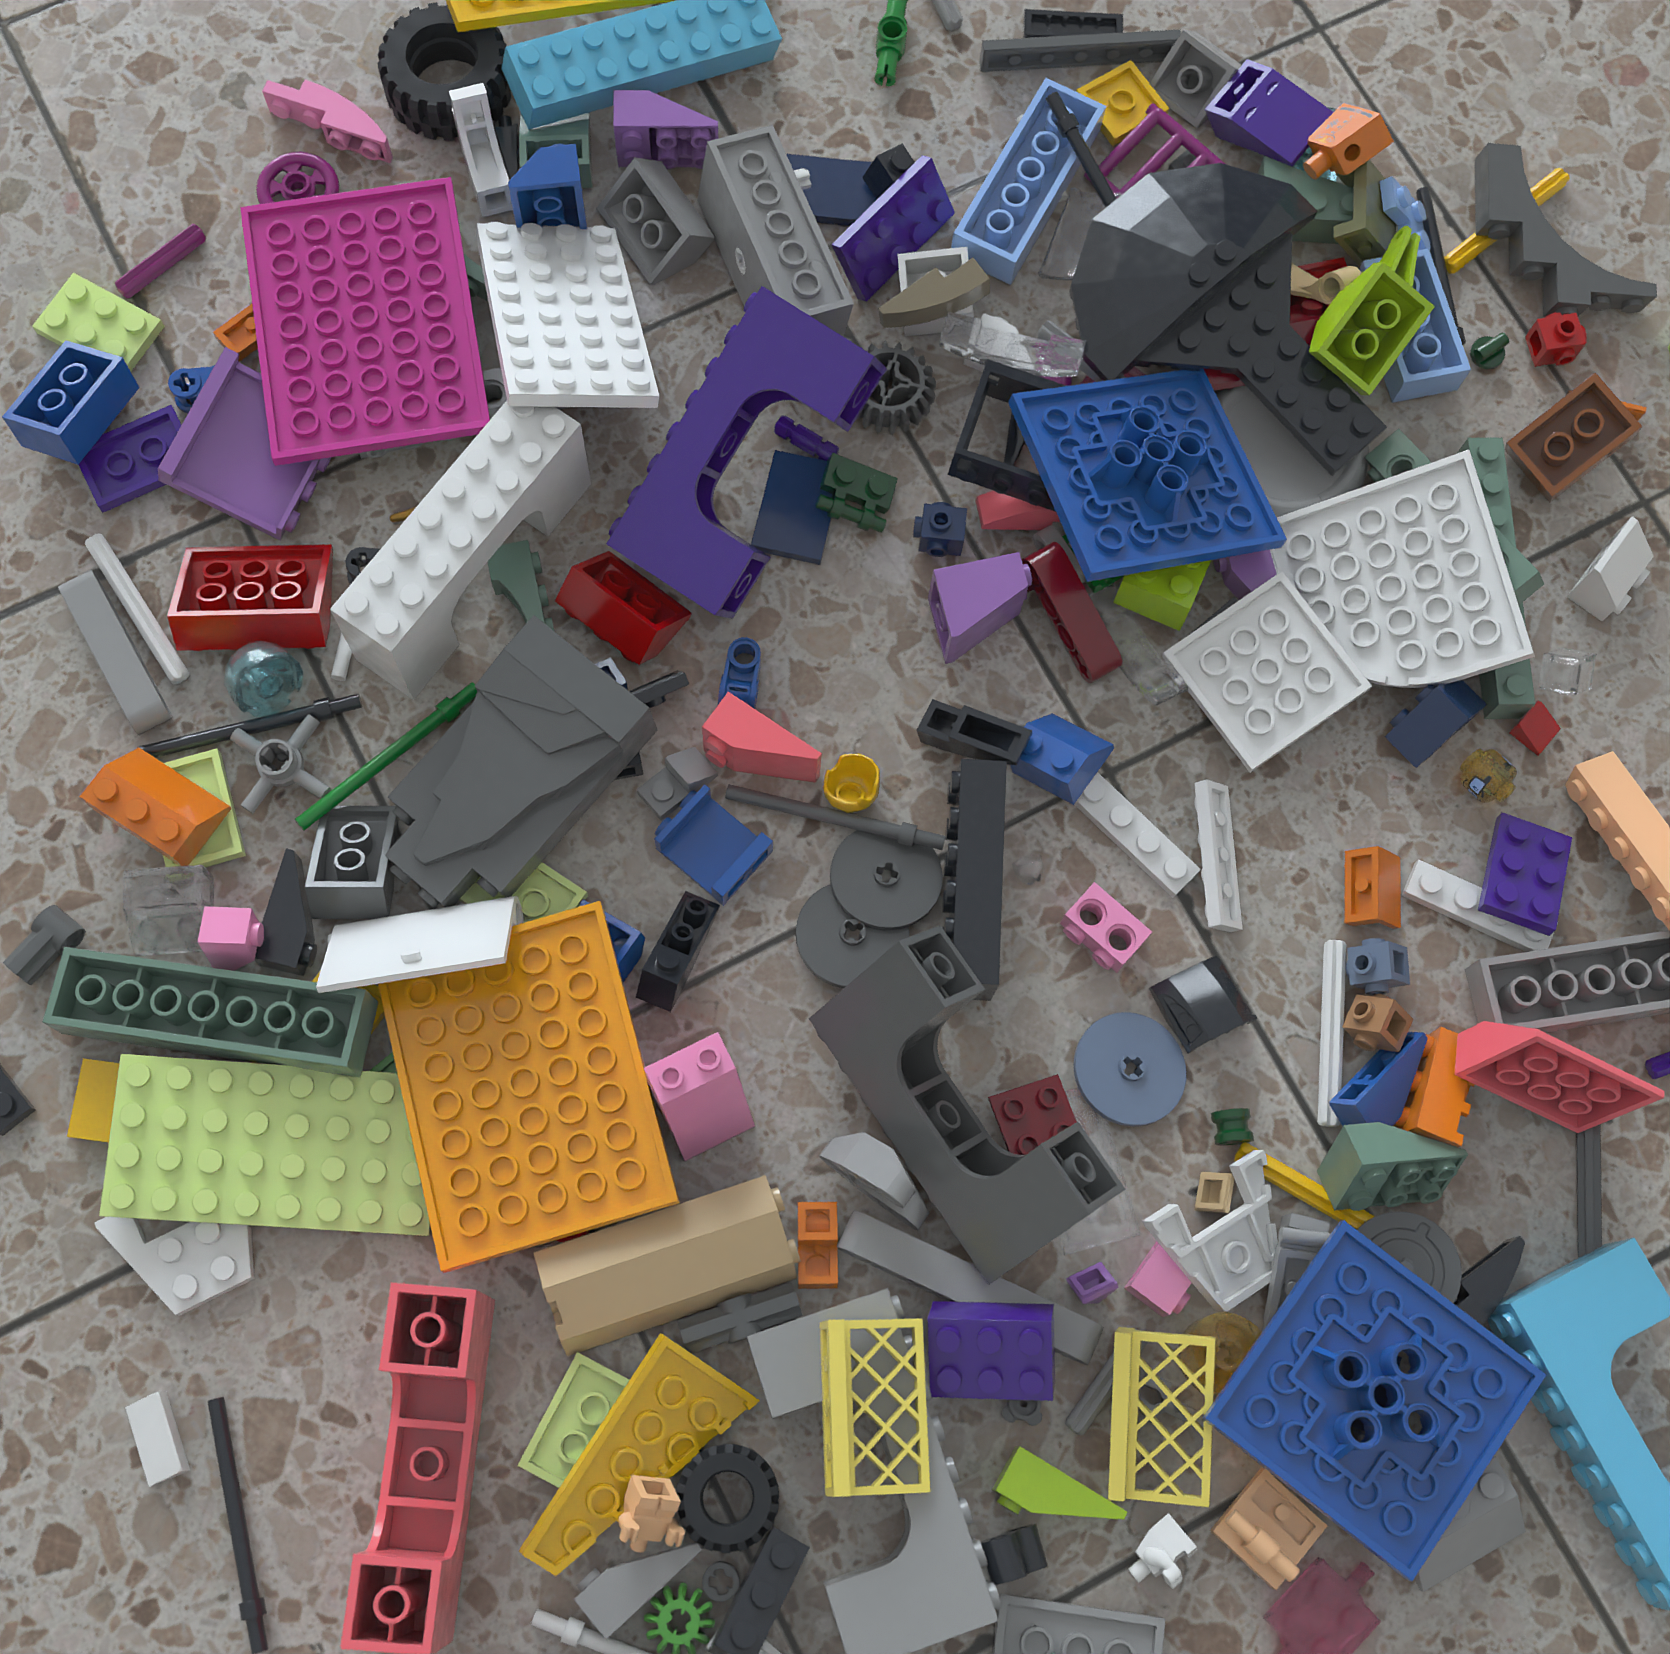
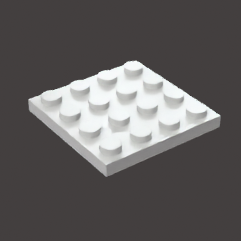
[1162,571,1372,773]

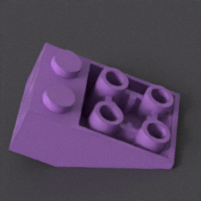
[613,90,719,169]

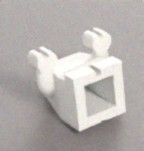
[1128,1513,1197,1589]

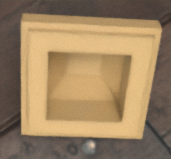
[1194,1172,1234,1214]

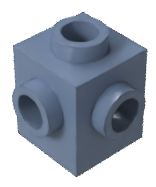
[1346,938,1410,995]

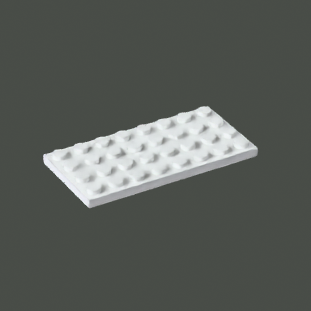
[476,222,659,408]

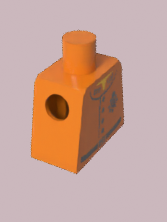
[1303,103,1394,180]

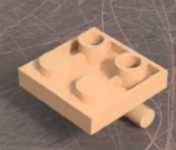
[1210,1468,1327,1590]

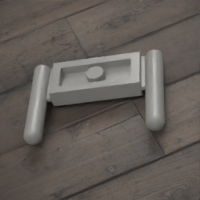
[1261,1227,1331,1333]

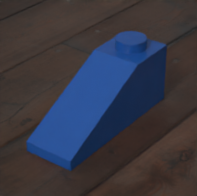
[1329,1032,1428,1126]

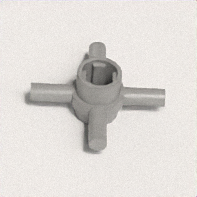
[230,714,331,814]

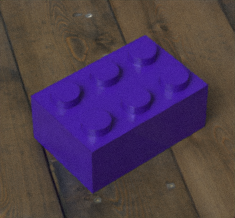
[928,1301,1055,1401]

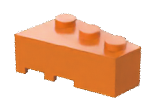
[1394,1027,1475,1147]

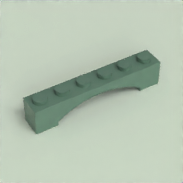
[487,540,555,632]

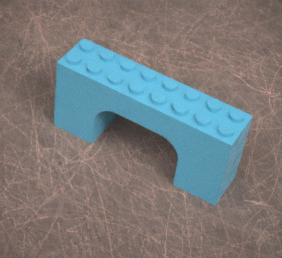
[1487,1238,1670,1611]

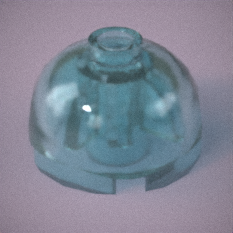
[224,641,303,717]

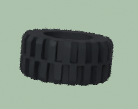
[377,2,511,141]

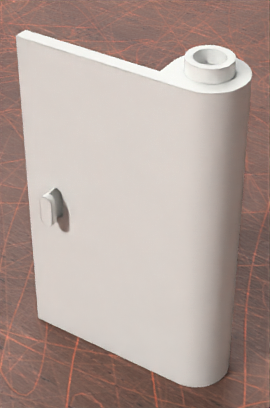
[316,896,524,993]

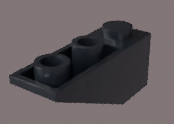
[635,891,720,1012]

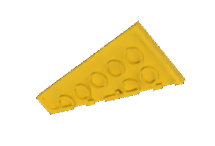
[519,1333,760,1576]

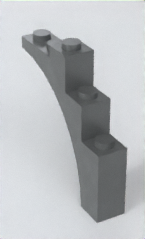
[1474,143,1657,317]

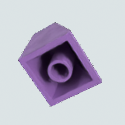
[928,552,1032,664]

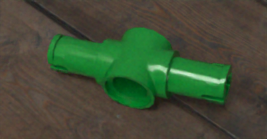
[874,0,908,87]

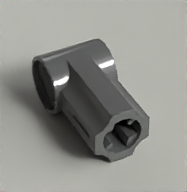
[3,905,86,985]

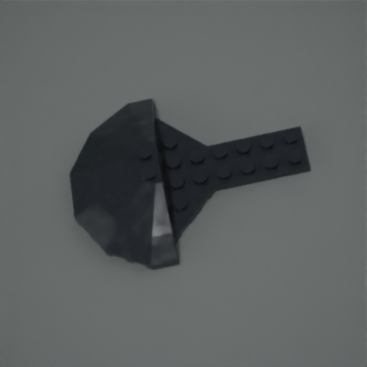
[1069,163,1387,476]

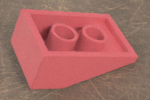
[702,692,822,783]

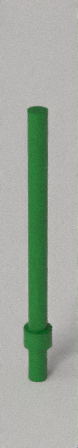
[294,682,477,831]

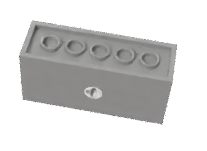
[697,125,854,336]

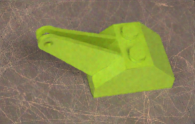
[1309,225,1435,395]

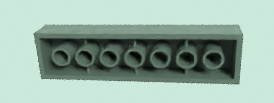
[42,947,378,1078]

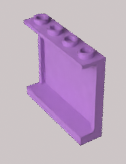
[158,347,331,540]

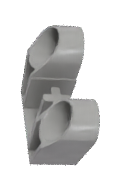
[819,1132,930,1230]

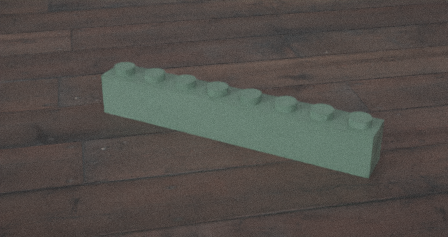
[1457,438,1535,719]

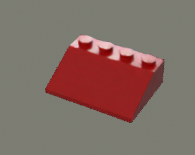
[167,544,333,651]

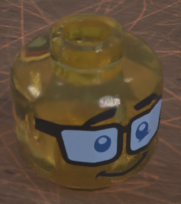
[1460,748,1517,803]

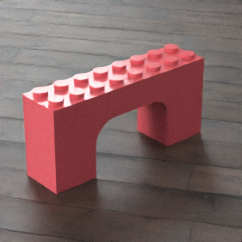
[340,1282,495,1654]

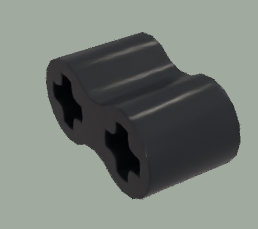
[980,1524,1048,1585]

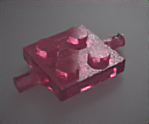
[1263,1557,1381,1654]

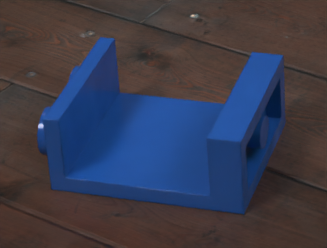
[654,784,773,906]

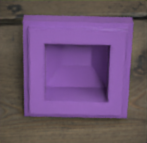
[1066,1262,1119,1304]

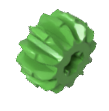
[644,1582,715,1654]

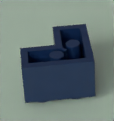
[1385,680,1487,768]

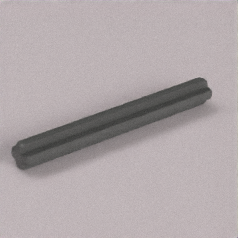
[1576,1124,1602,1258]

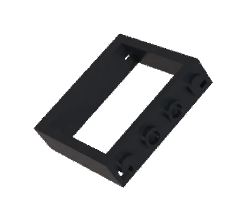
[947,359,1066,512]

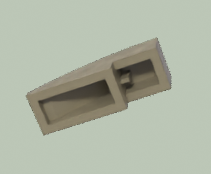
[878,258,990,328]

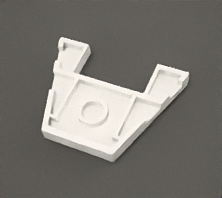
[1142,1150,1278,1313]
[95,1217,255,1316]

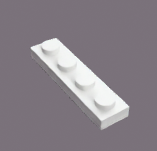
[1074,772,1201,898]
[1194,779,1243,932]
[1401,860,1558,952]

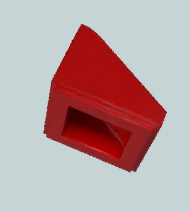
[1509,700,1561,756]

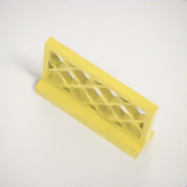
[820,1318,930,1497]
[1108,1327,1216,1507]

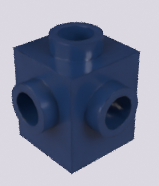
[913,502,967,557]

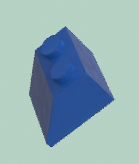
[1010,713,1114,805]

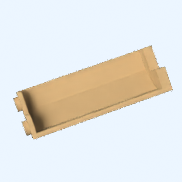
[533,1175,801,1357]

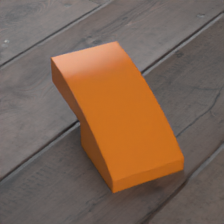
[798,1202,838,1289]

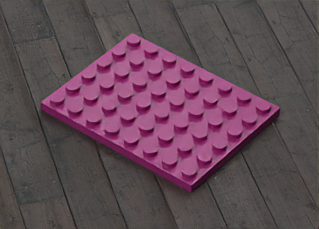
[240,177,490,466]

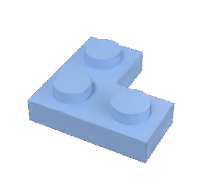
[1379,176,1430,250]

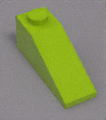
[992,1446,1128,1520]

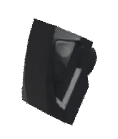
[1149,955,1258,1053]

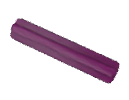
[114,224,206,299]

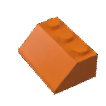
[80,748,232,870]

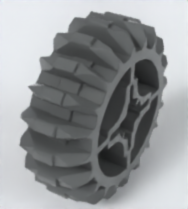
[856,340,936,435]

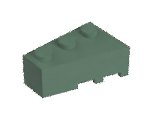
[1257,157,1354,244]

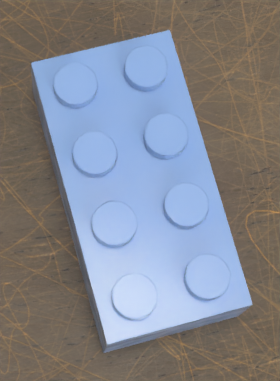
[1359,248,1471,403]

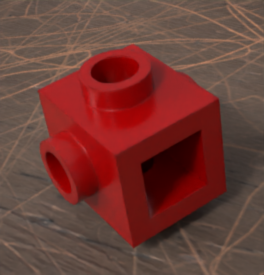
[1525,313,1587,367]

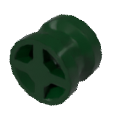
[1211,1108,1254,1146]

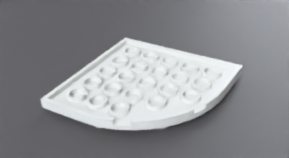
[1270,450,1535,688]

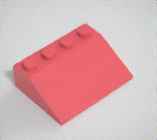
[1455,1021,1664,1133]

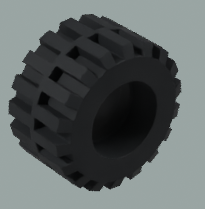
[676,1444,779,1553]

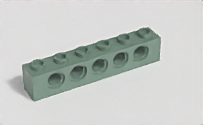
[1365,428,1544,605]

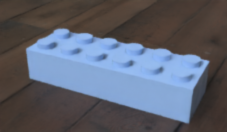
[951,78,1106,285]

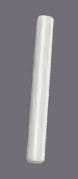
[85,533,190,684]
[1317,940,1346,1127]

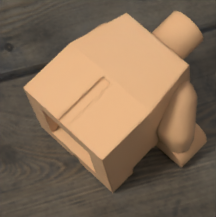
[618,1475,685,1553]

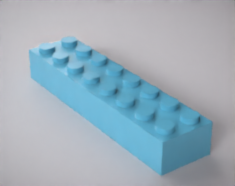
[502,0,782,130]

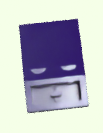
[1205,59,1334,166]

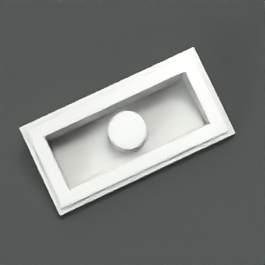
[125,1391,190,1487]

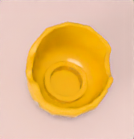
[823,753,880,813]

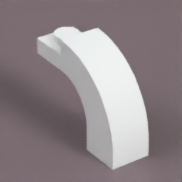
[449,83,513,217]

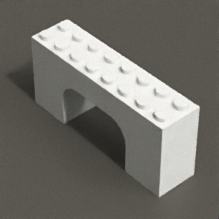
[330,401,591,700]

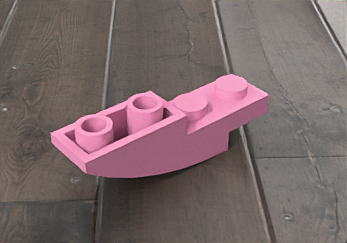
[262,79,393,163]

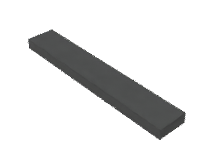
[979,29,1181,72]

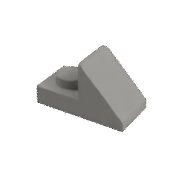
[637,747,718,821]

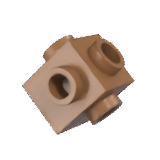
[1342,994,1413,1052]

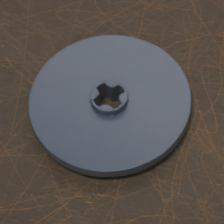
[1073,1012,1186,1127]

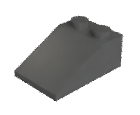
[305,806,398,919]

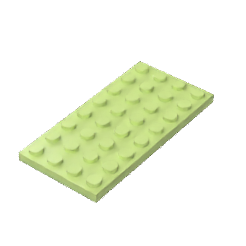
[99,1054,430,1236]

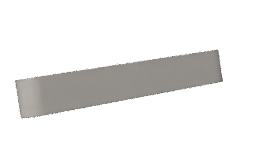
[837,1211,1104,1365]

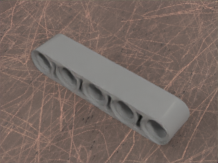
[58,569,173,735]

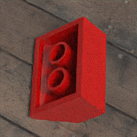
[555,551,692,665]

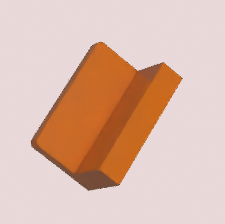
[1344,846,1401,929]

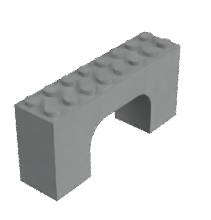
[747,1288,1002,1654]

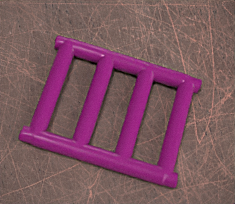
[1084,103,1225,198]

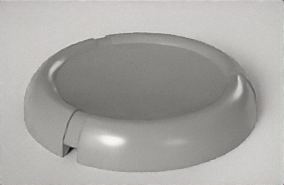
[1217,386,1369,518]

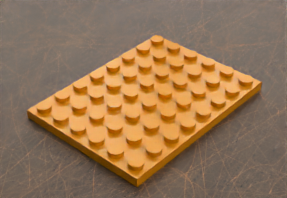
[378,901,680,1273]

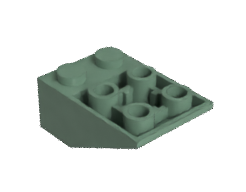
[519,112,593,188]
[1317,1122,1468,1211]

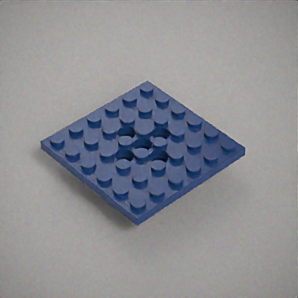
[1008,368,1287,582]
[1202,1220,1547,1581]

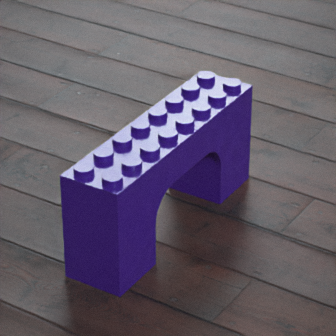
[606,286,887,619]

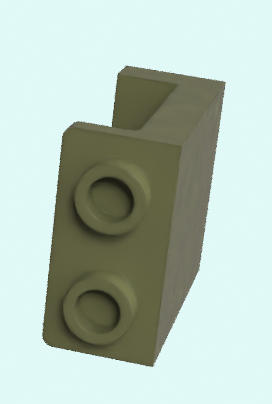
[1333,159,1396,267]

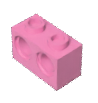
[1060,882,1152,973]

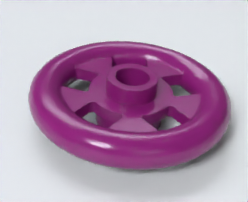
[256,152,339,204]

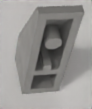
[574,1542,704,1639]

